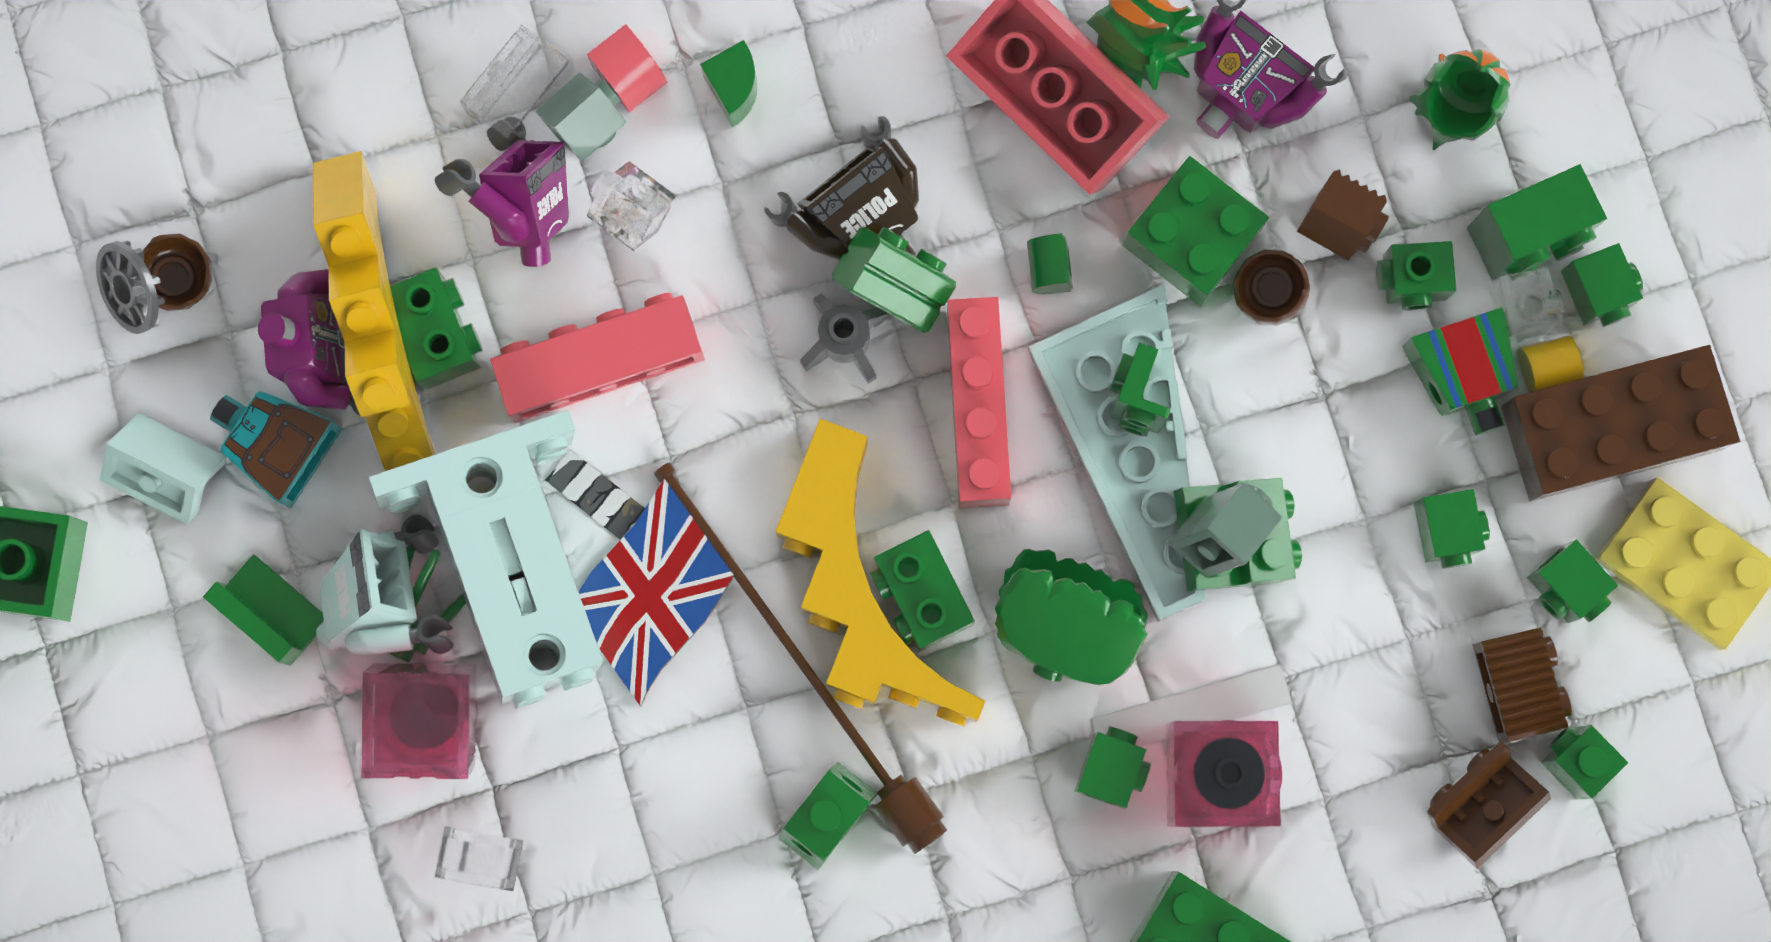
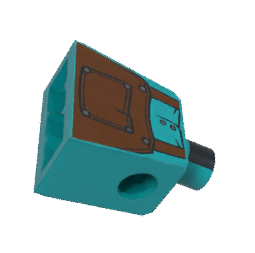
[210,391,343,509]

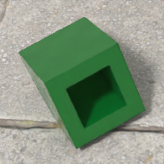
[700,40,758,128]

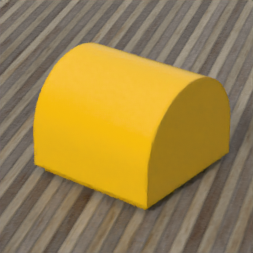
[1516,336,1584,393]

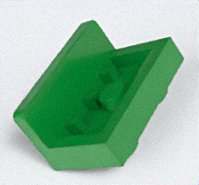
[1109,342,1171,437]

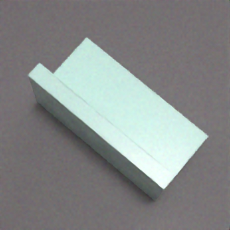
[100,412,227,525]

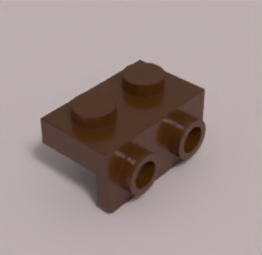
[1427,742,1551,869]

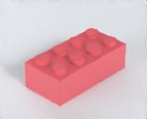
[946,0,1170,195]

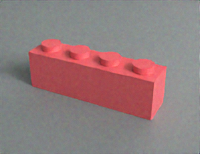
[490,293,705,423]
[947,297,1011,508]

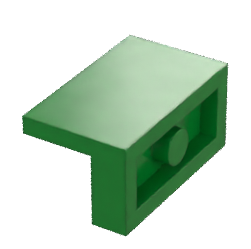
[203,554,324,666]

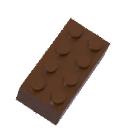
[1501,344,1741,502]

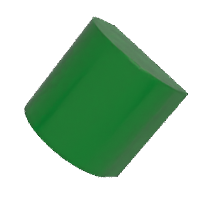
[1027,233,1073,294]

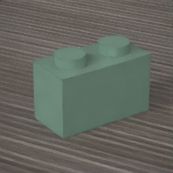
[1168,482,1283,578]

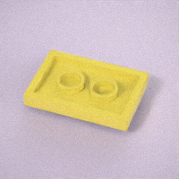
[1595,477,1771,651]

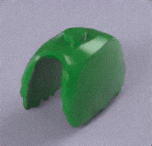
[994,549,1148,685]

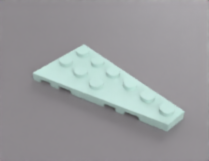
[1028,284,1206,622]

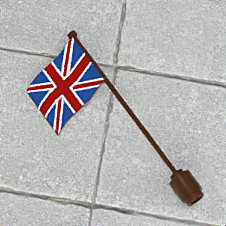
[579,462,948,854]

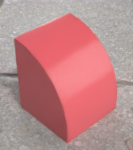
[587,24,667,112]

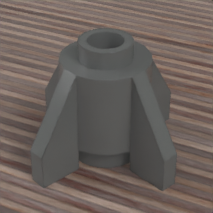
[800,293,889,384]

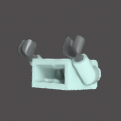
[316,514,454,656]

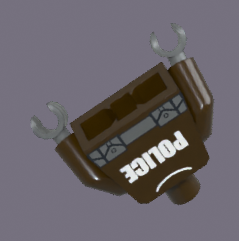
[764,116,919,260]

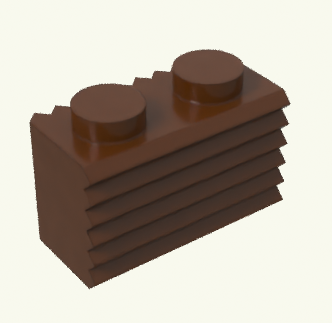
[1296,169,1389,261]
[1472,627,1572,743]

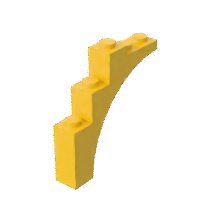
[313,151,436,471]
[775,418,985,727]

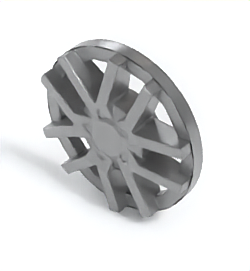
[96,240,165,334]

